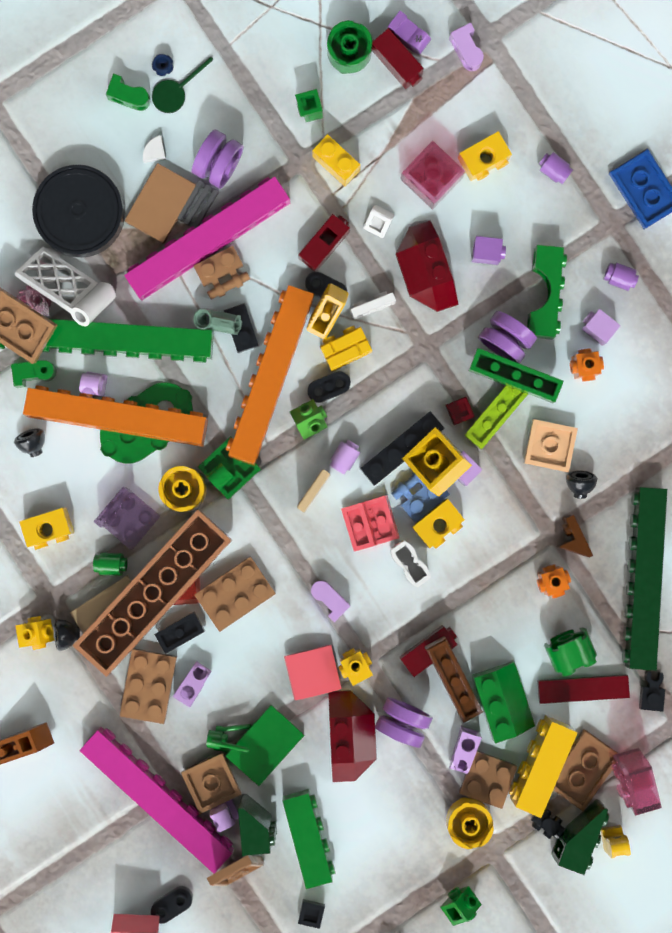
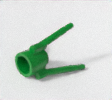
[206,724,251,753]

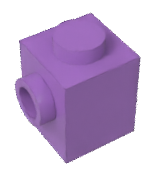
[472,236,506,265]

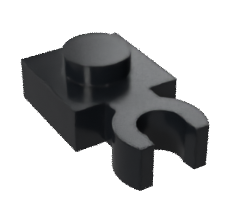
[639,671,665,712]

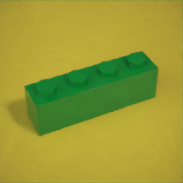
[468,348,564,403]
[282,789,336,889]

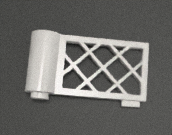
[15,247,116,326]

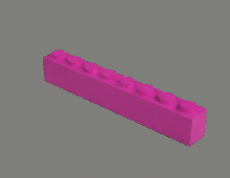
[124,177,291,301]
[79,727,234,874]

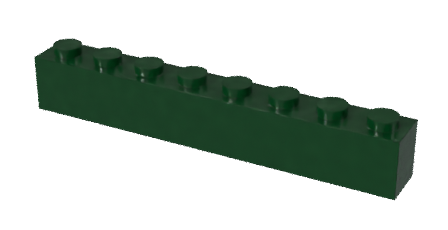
[622,487,668,671]

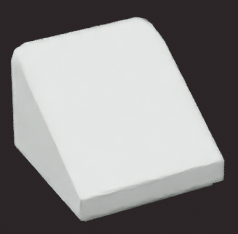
[363,205,395,238]

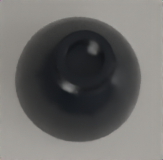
[14,428,45,457]
[566,471,598,499]
[54,619,80,651]

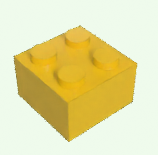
[402,427,472,496]

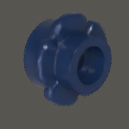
[152,54,174,76]

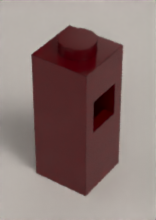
[372,28,424,89]
[298,214,350,272]
[400,625,458,677]

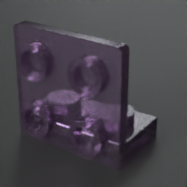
[94,487,160,550]

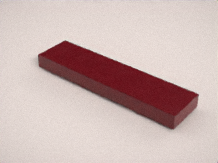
[537,675,630,704]

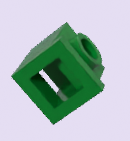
[295,89,323,122]

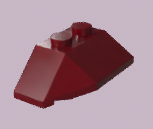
[395,221,459,312]
[328,690,377,782]

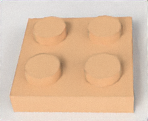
[524,419,578,473]

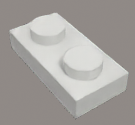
[351,291,396,320]

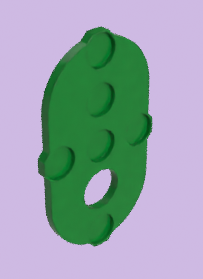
[100,383,193,464]

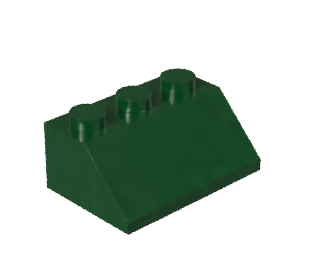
[238,794,277,856]

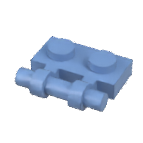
[391,472,450,523]

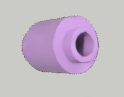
[330,440,361,474]

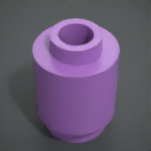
[539,152,573,184]
[603,262,639,291]

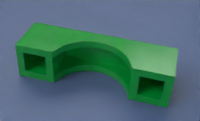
[527,245,567,340]

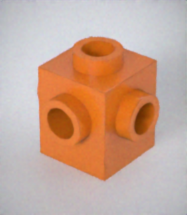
[570,348,604,382]
[536,564,571,598]

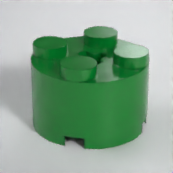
[327,20,372,74]
[544,627,597,676]

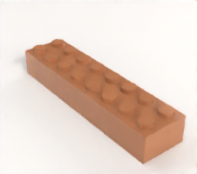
[73,510,232,677]

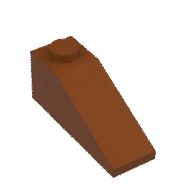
[0,722,54,765]

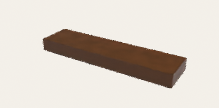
[424,636,483,723]

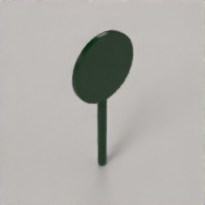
[152,57,213,113]

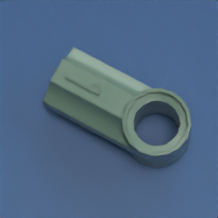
[193,309,242,335]

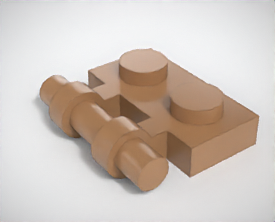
[193,246,250,300]

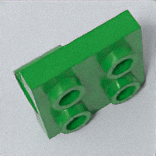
[198,436,262,500]

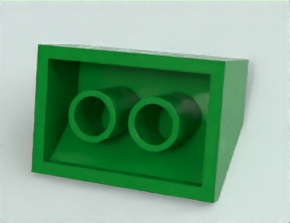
[472,661,535,744]

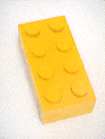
[509,715,578,818]

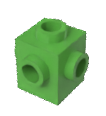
[289,399,328,440]

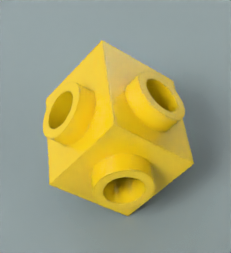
[15,616,55,650]
[338,648,373,686]

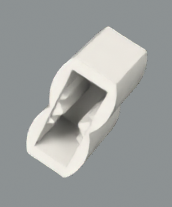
[390,540,431,587]

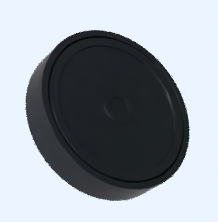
[32,165,125,258]

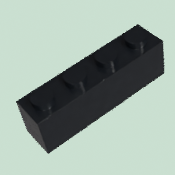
[360,411,445,486]

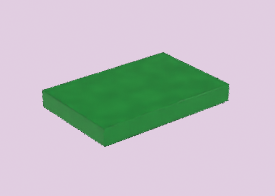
[225,705,305,786]

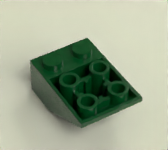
[551,799,609,875]

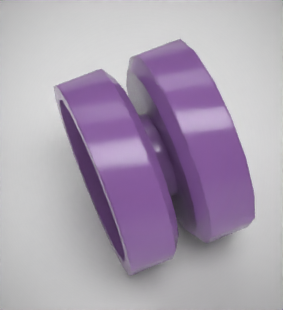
[192,129,244,189]
[478,311,537,364]
[375,697,433,748]

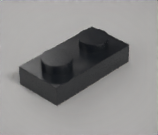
[223,303,259,353]
[154,611,205,654]

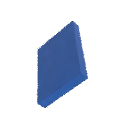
[609,149,672,230]

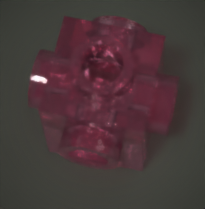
[16,285,51,317]

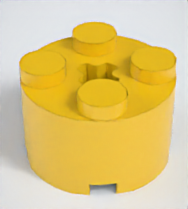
[158,466,206,512]
[446,797,494,849]

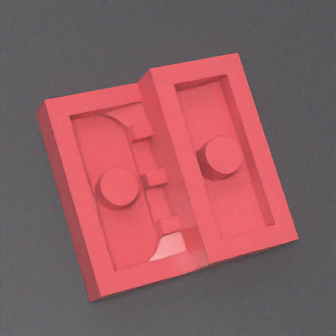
[341,495,400,552]
[284,645,342,700]

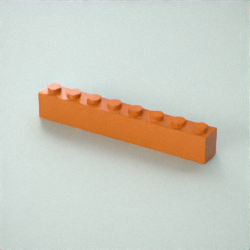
[226,285,314,466]
[23,385,208,447]

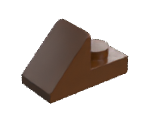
[556,515,593,558]

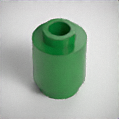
[93,552,128,576]

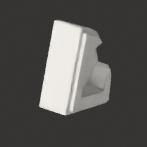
[143,135,166,163]

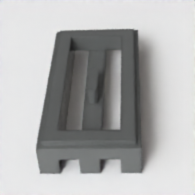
[178,180,219,228]

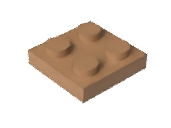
[459,751,518,809]
[181,752,242,814]

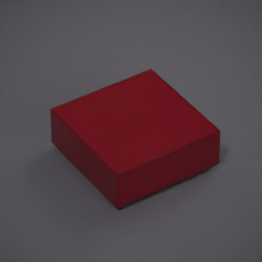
[445,397,475,426]

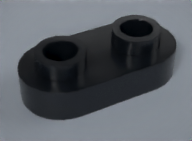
[305,272,347,298]
[307,371,351,403]
[150,886,193,924]

